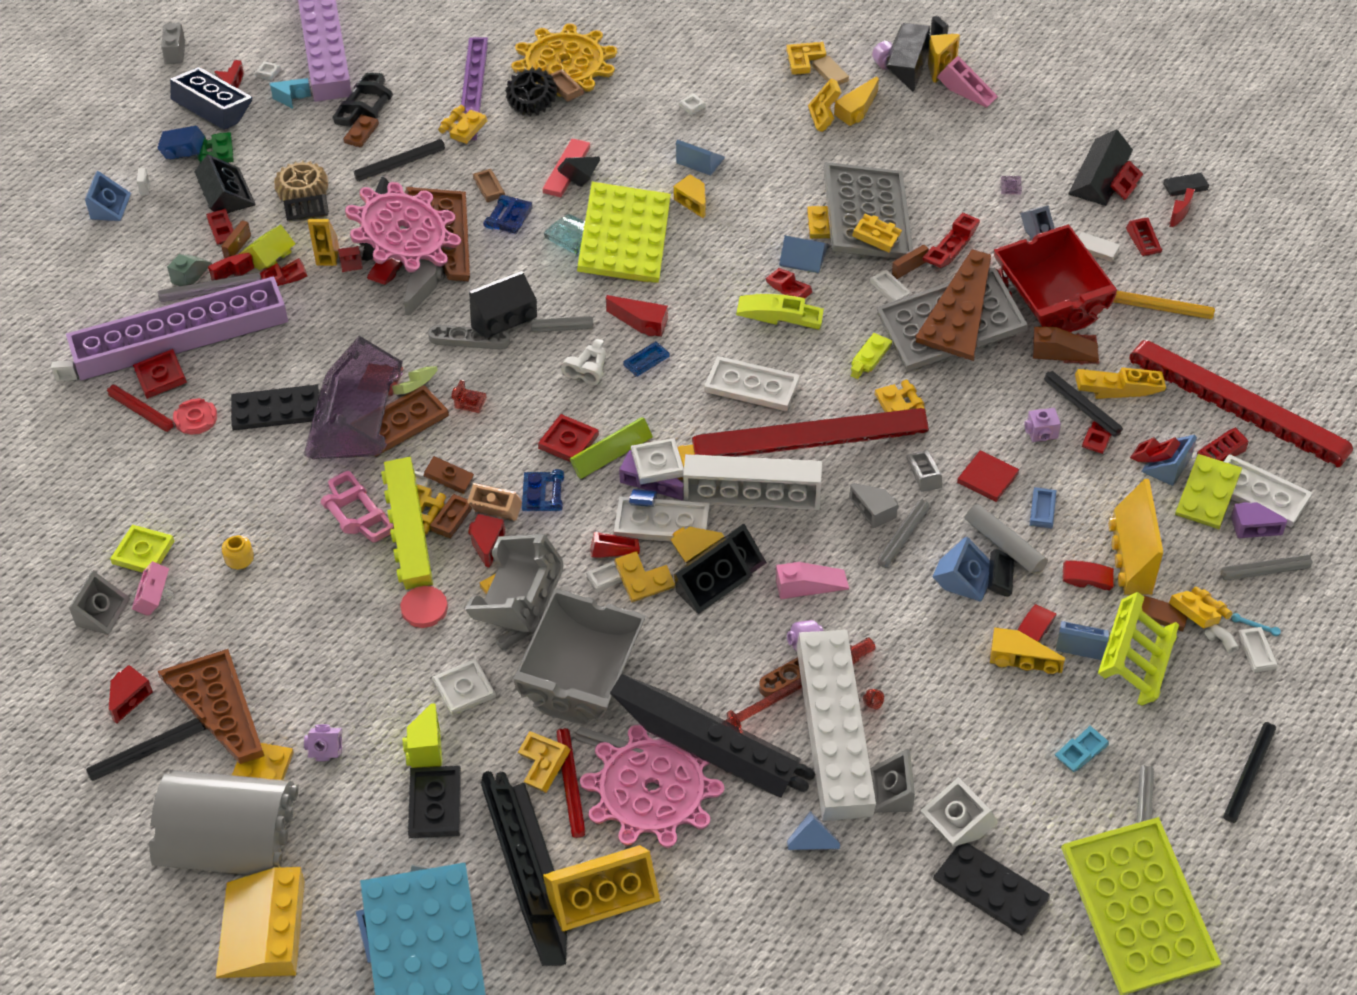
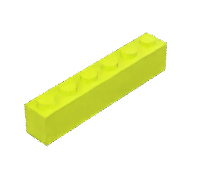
[381,457,433,590]

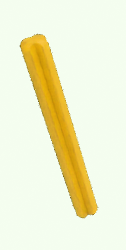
[1113,290,1215,319]

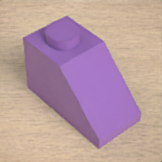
[1231,502,1287,538]

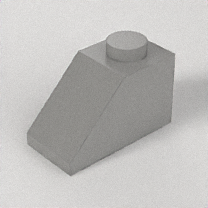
[849,483,899,528]

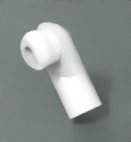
[1204,624,1239,653]

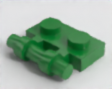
[197,132,234,163]

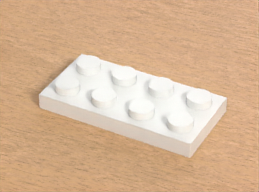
[704,356,800,412]
[1224,454,1312,528]
[614,496,710,542]

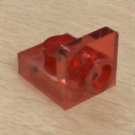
[451,380,487,413]

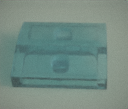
[544,214,585,254]

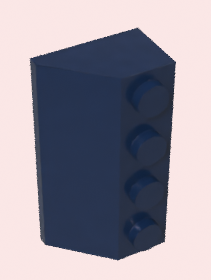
[170,67,253,130]

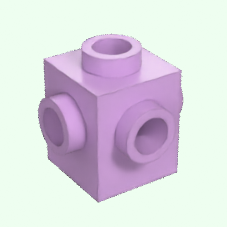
[1024,408,1061,442]
[304,724,342,761]

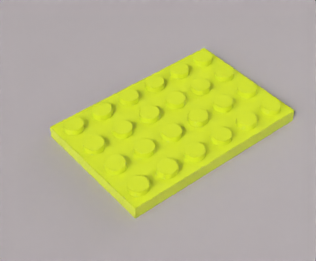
[577,182,671,283]
[1061,817,1221,995]

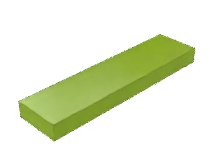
[569,417,653,479]

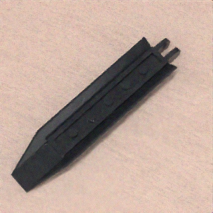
[610,674,816,798]
[480,771,567,966]

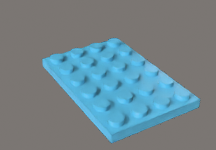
[360,862,486,995]

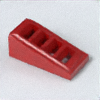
[1126,217,1162,257]
[1197,427,1249,462]
[590,532,640,558]

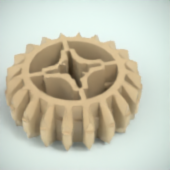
[274,161,329,206]

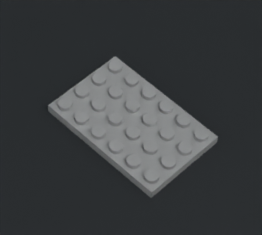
[823,162,913,259]
[877,267,1028,372]

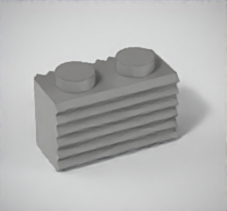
[161,23,185,64]

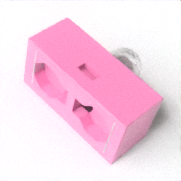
[132,561,175,615]

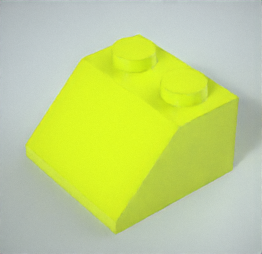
[237,224,295,270]
[402,703,442,768]

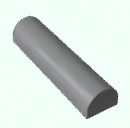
[964,504,1048,573]

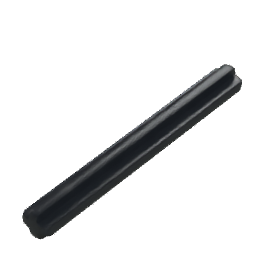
[354,139,445,181]
[1044,371,1123,437]
[86,718,205,781]
[1223,722,1276,823]

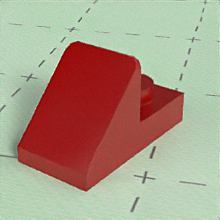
[214,60,244,89]
[338,246,363,272]

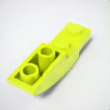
[736,294,824,330]

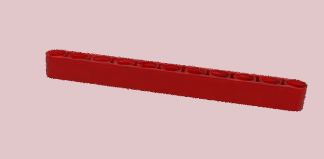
[1129,340,1353,467]
[692,408,929,457]

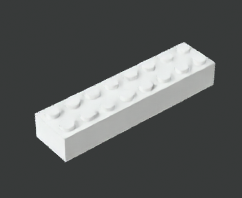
[796,630,876,821]

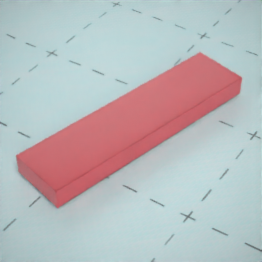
[543,138,590,197]

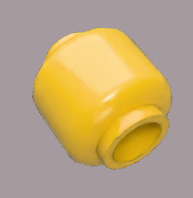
[221,535,254,570]

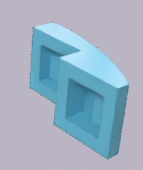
[1055,726,1109,772]

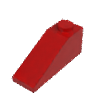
[606,295,668,337]

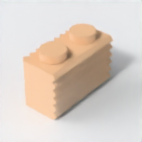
[468,483,522,521]

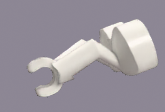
[561,339,606,385]

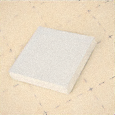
[631,438,684,484]
[432,659,496,716]

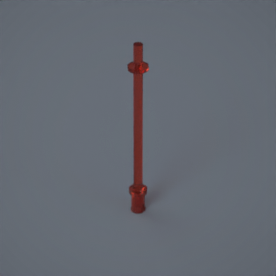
[725,637,876,728]

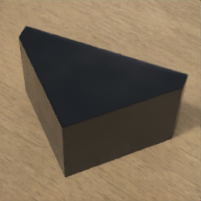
[557,156,600,187]

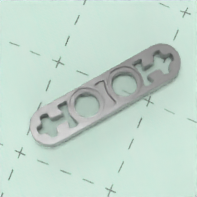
[428,325,510,350]

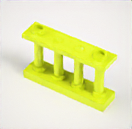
[1098,592,1179,706]

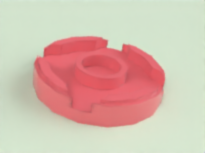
[173,398,217,435]
[400,586,448,628]

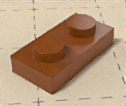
[343,115,379,148]
[430,494,473,539]

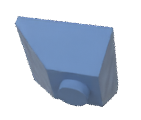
[932,537,990,602]

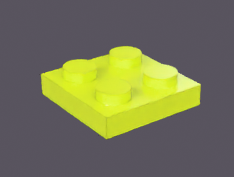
[110,524,175,573]

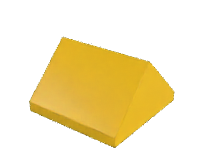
[928,34,960,83]

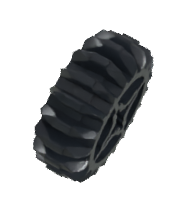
[505,66,557,117]

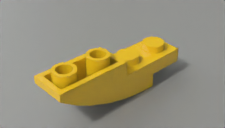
[1075,367,1166,399]

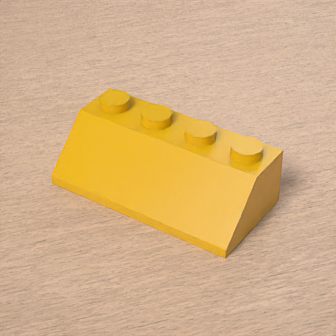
[543,845,661,931]

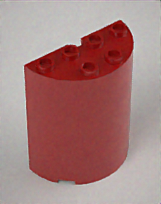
[994,224,1117,333]

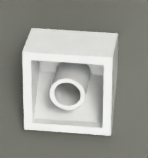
[920,777,998,846]

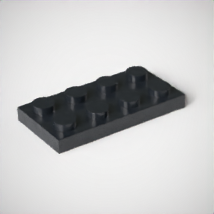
[231,384,320,431]
[933,843,1051,936]

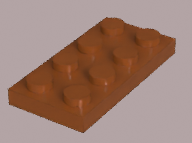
[351,385,449,457]

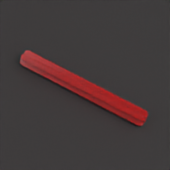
[556,728,585,838]

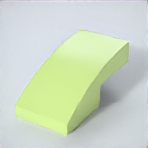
[392,366,438,394]

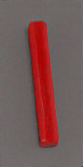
[107,384,174,432]

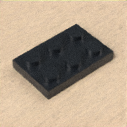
[408,765,461,838]

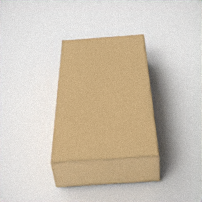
[813,55,849,85]

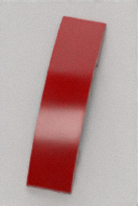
[922,212,980,268]

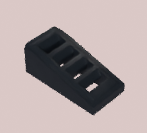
[283,194,329,221]

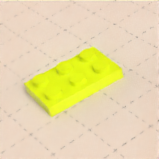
[1175,454,1242,530]

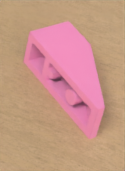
[937,56,998,107]
[776,562,849,599]

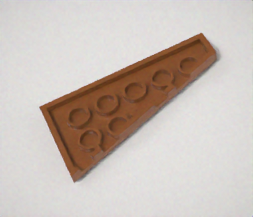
[405,187,470,282]
[158,649,264,764]

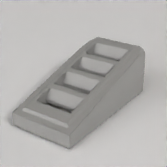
[907,450,942,492]

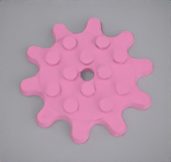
[345,182,461,273]
[580,725,724,848]

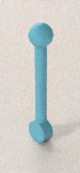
[1231,613,1281,636]

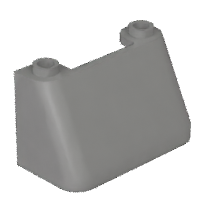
[465,534,563,633]

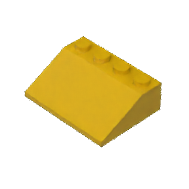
[1108,479,1163,595]
[216,867,305,978]

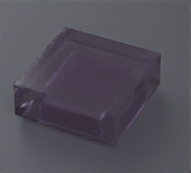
[1000,176,1022,194]

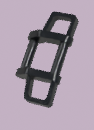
[332,73,393,126]

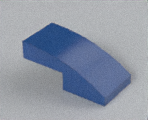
[629,489,657,507]

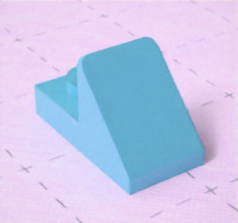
[270,78,311,109]

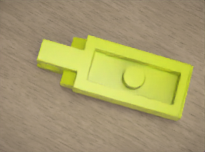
[851,333,892,379]

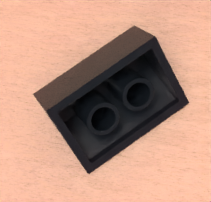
[194,154,256,214]
[469,271,537,339]

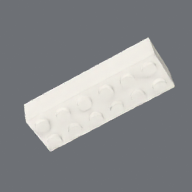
[683,454,822,510]

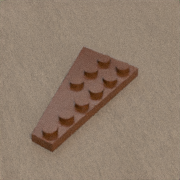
[915,249,991,361]

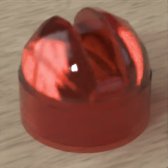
[863,689,884,709]

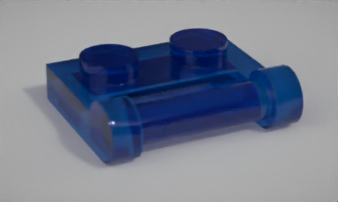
[483,195,533,234]
[522,469,564,511]

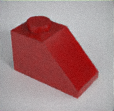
[468,514,506,567]
[109,665,153,724]

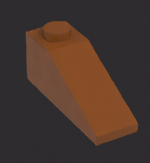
[1033,327,1098,362]

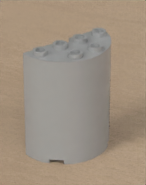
[514,588,646,724]
[149,770,298,875]

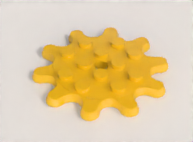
[511,23,617,97]

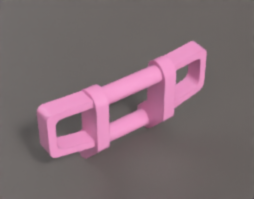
[321,471,394,543]

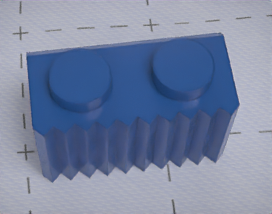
[157,125,205,159]

